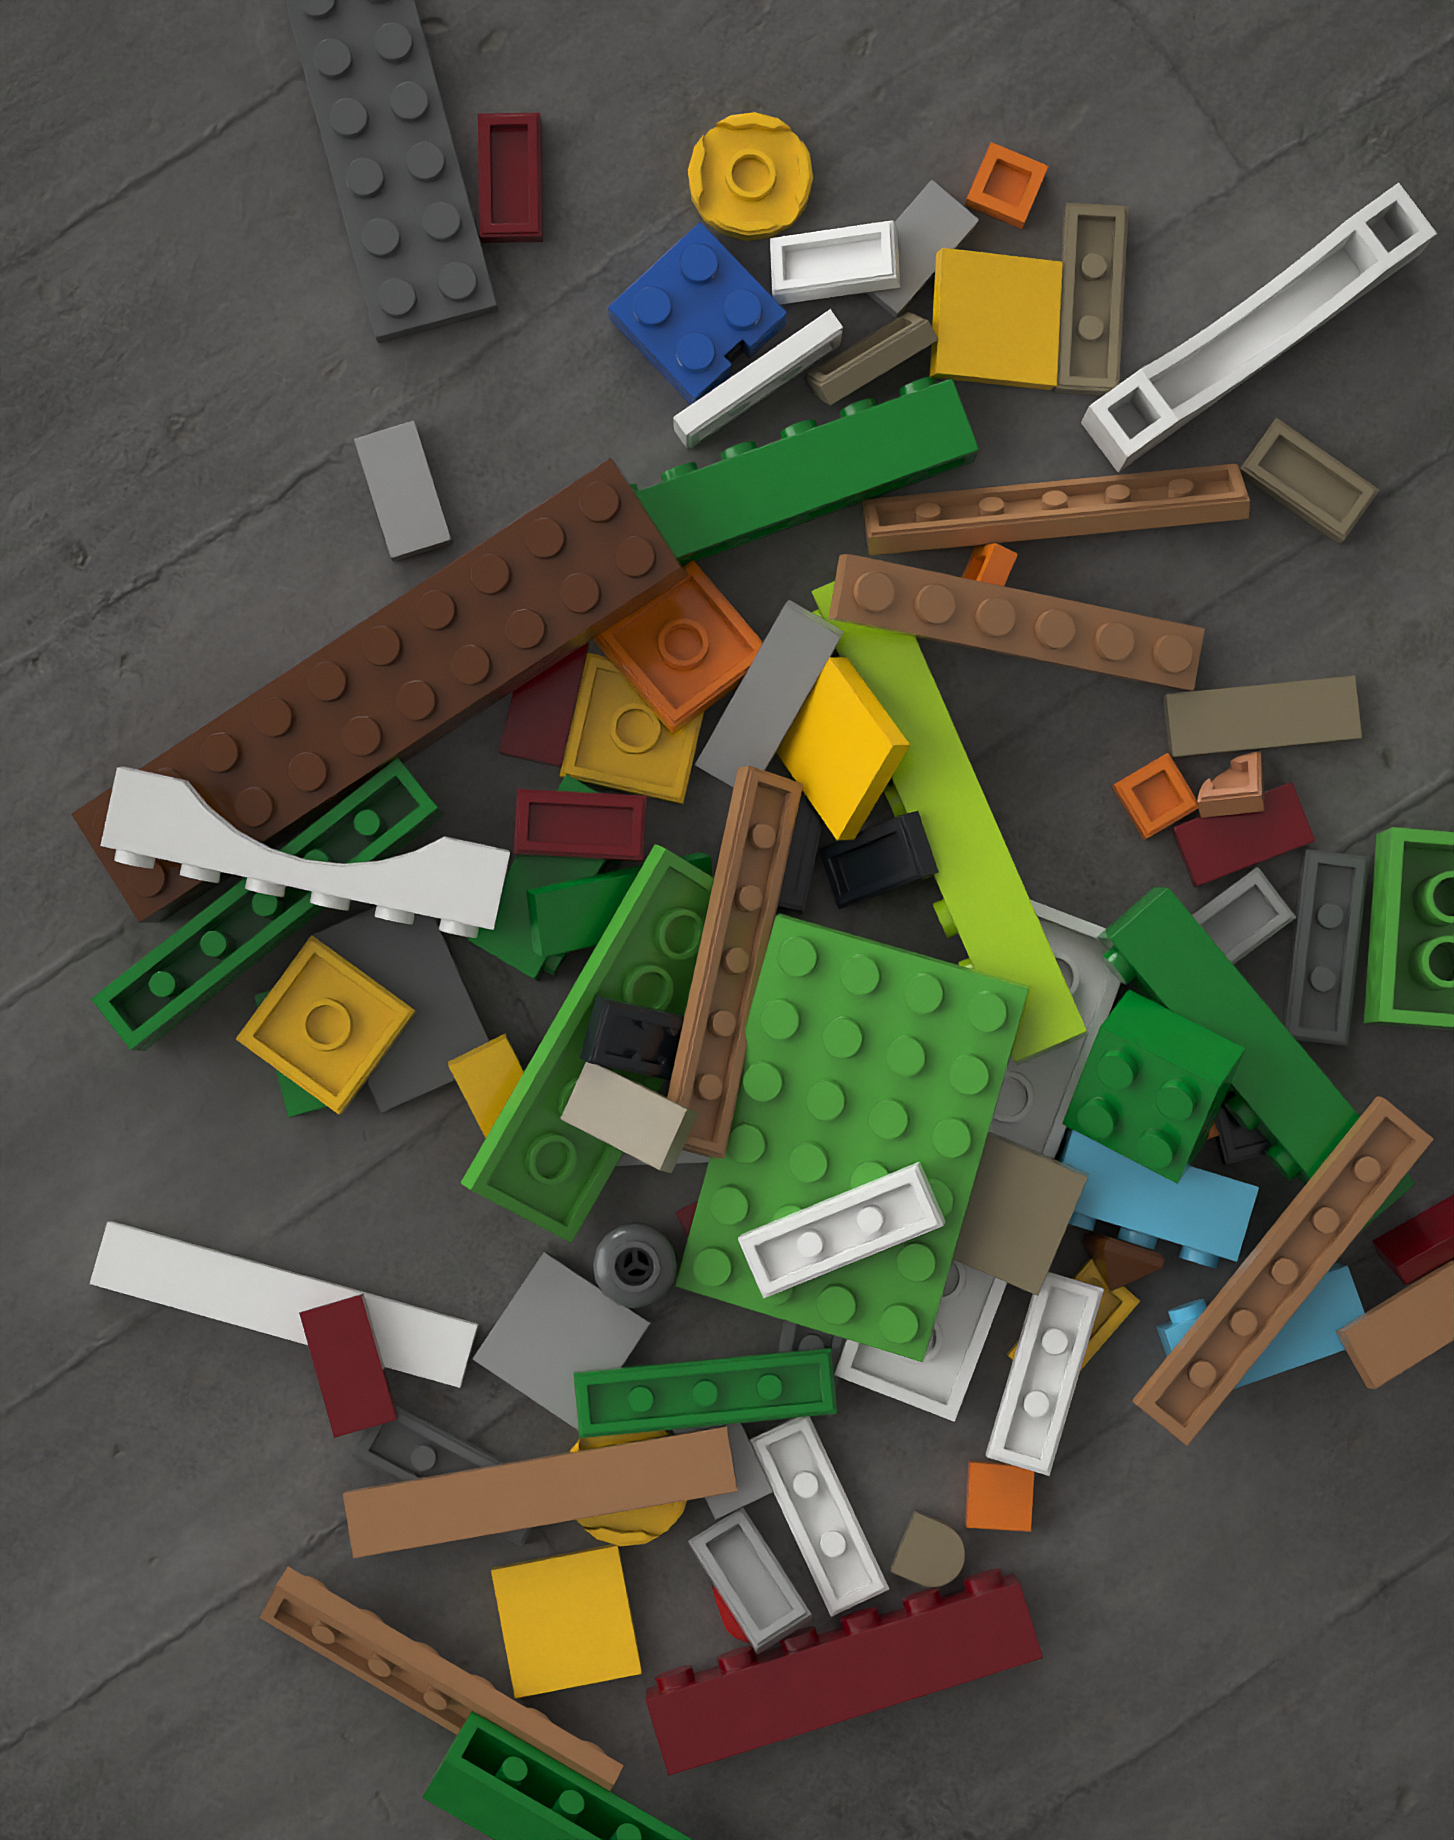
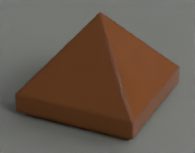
[1082,1231,1165,1292]

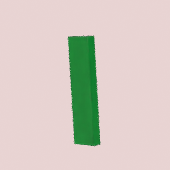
[573,1347,837,1438]

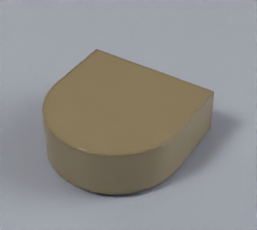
[890,1509,965,1587]

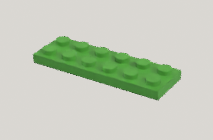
[461,844,714,1243]

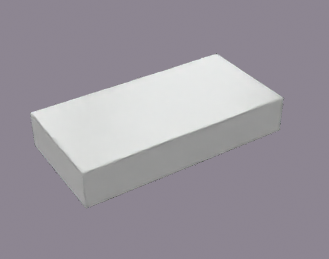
[770,220,900,305]

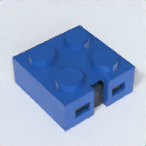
[608,222,787,405]

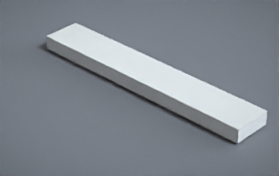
[90,1221,479,1388]

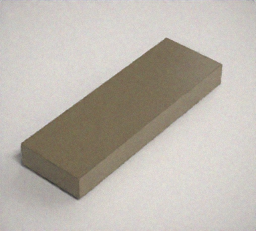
[1054,203,1129,396]
[1163,675,1362,759]

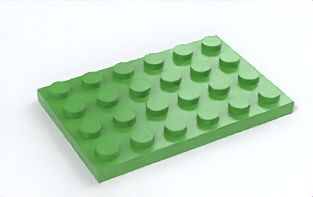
[675,914,1030,1362]

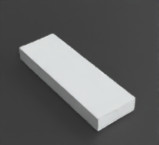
[673,309,843,448]
[738,1162,946,1299]
[985,1272,1104,1476]
[749,1416,889,1617]

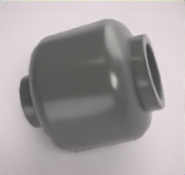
[593,1222,678,1308]

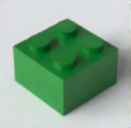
[1062,989,1246,1184]

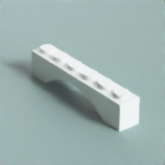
[1081,183,1437,473]
[100,767,510,938]

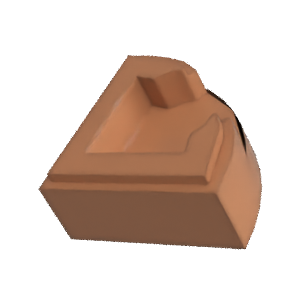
[1197,751,1265,818]

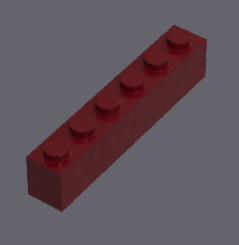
[645,1568,1043,1776]

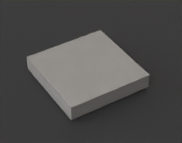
[473,1251,651,1431]

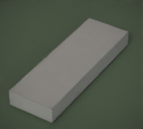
[695,600,844,788]

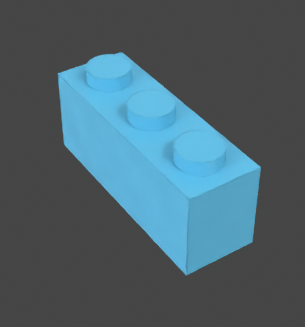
[1057,1130,1259,1269]
[1156,1263,1365,1389]

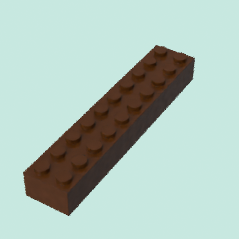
[71,458,689,923]

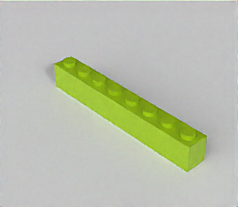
[811,560,1089,1066]

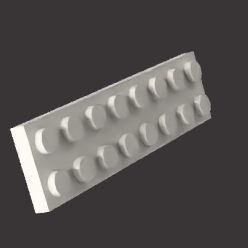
[834,900,1121,1422]

